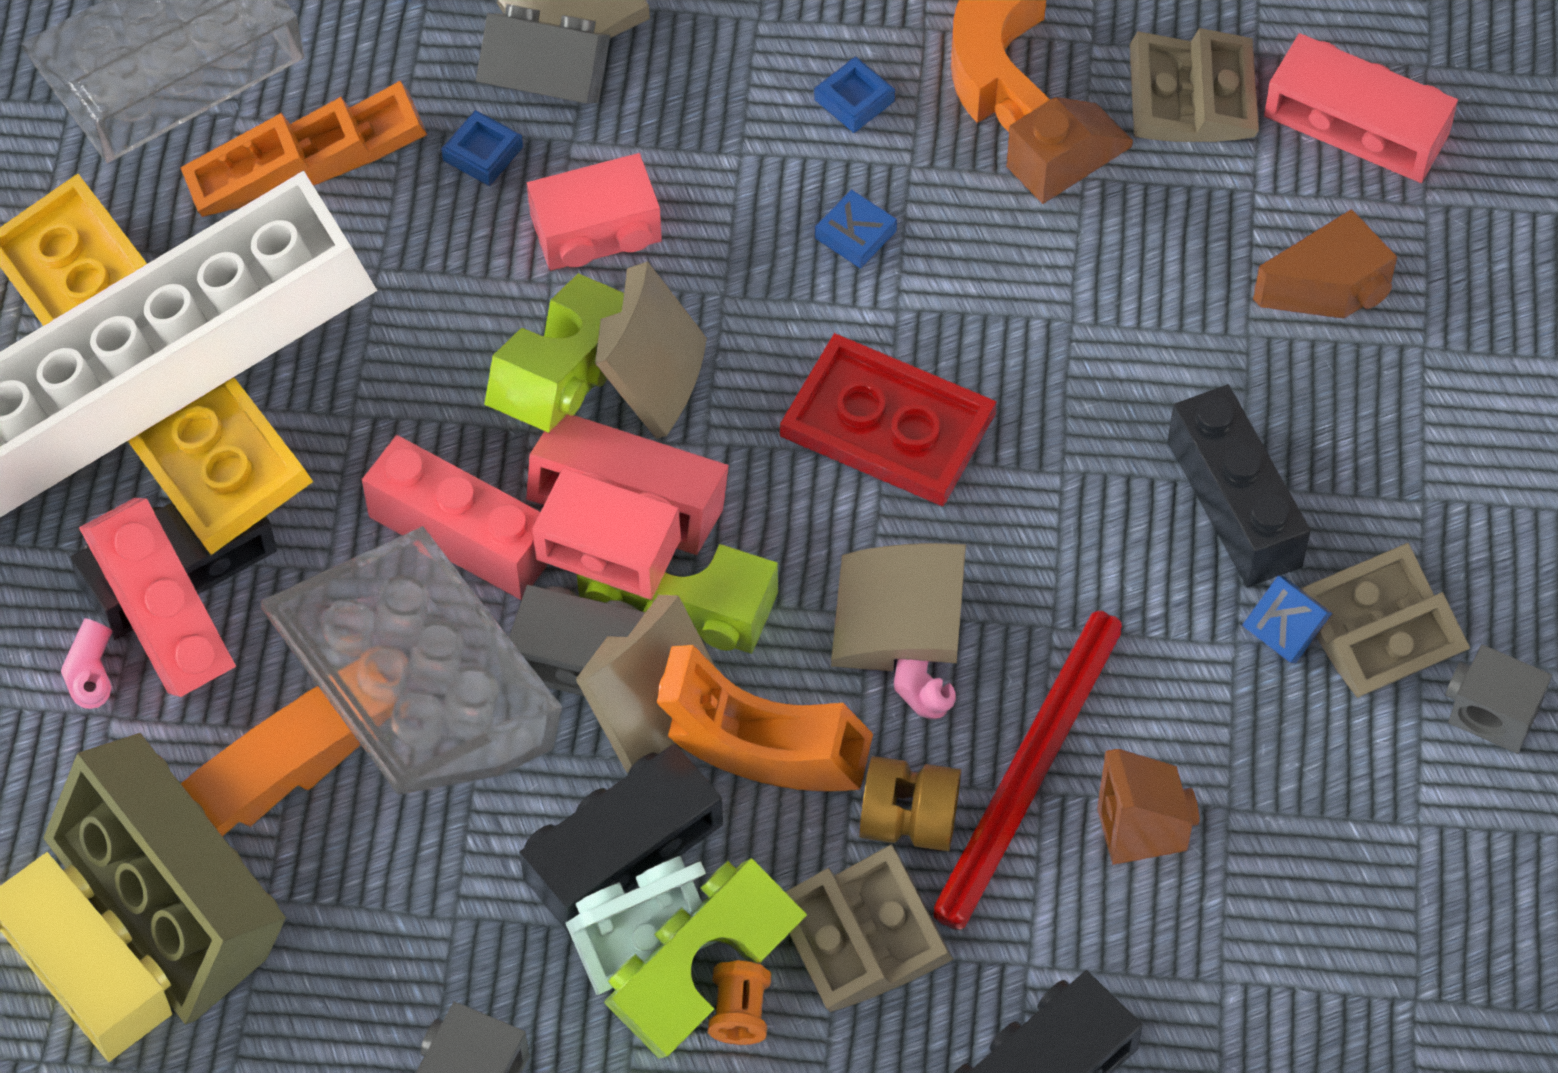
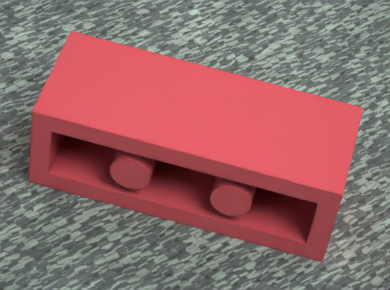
[1264,33,1458,184]
[526,414,729,555]
[362,435,548,600]
[79,498,236,697]

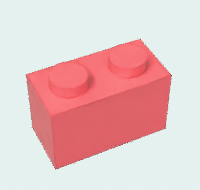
[527,153,662,271]
[532,468,681,600]

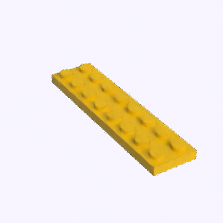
[0,174,313,555]

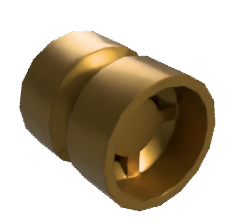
[859,756,961,852]

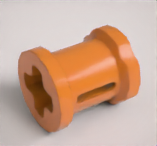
[707,960,771,1045]

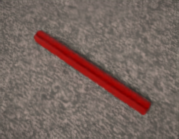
[934,610,1122,930]

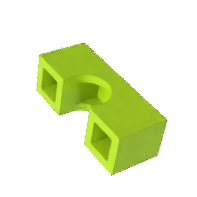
[484,273,624,433]
[576,544,778,654]
[604,858,807,1059]

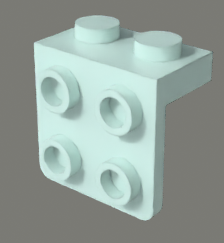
[565,856,716,995]

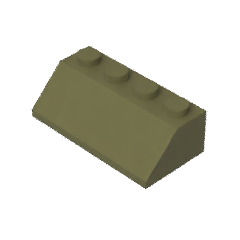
[43,733,286,1025]

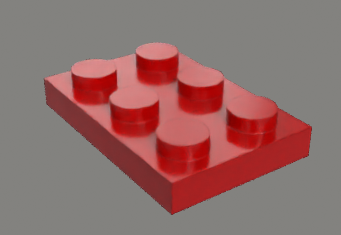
[780,333,997,507]

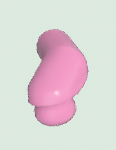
[61,618,113,709]
[894,659,956,719]

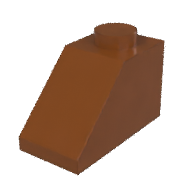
[1006,97,1133,204]
[1253,209,1397,319]
[1097,749,1200,865]

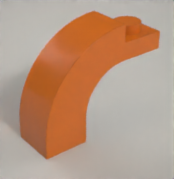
[951,0,1050,132]
[657,645,873,791]

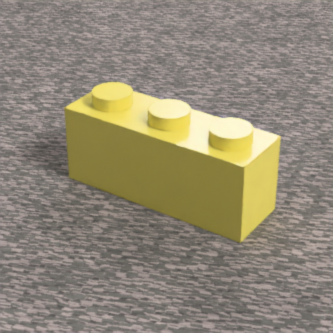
[0,852,173,1062]

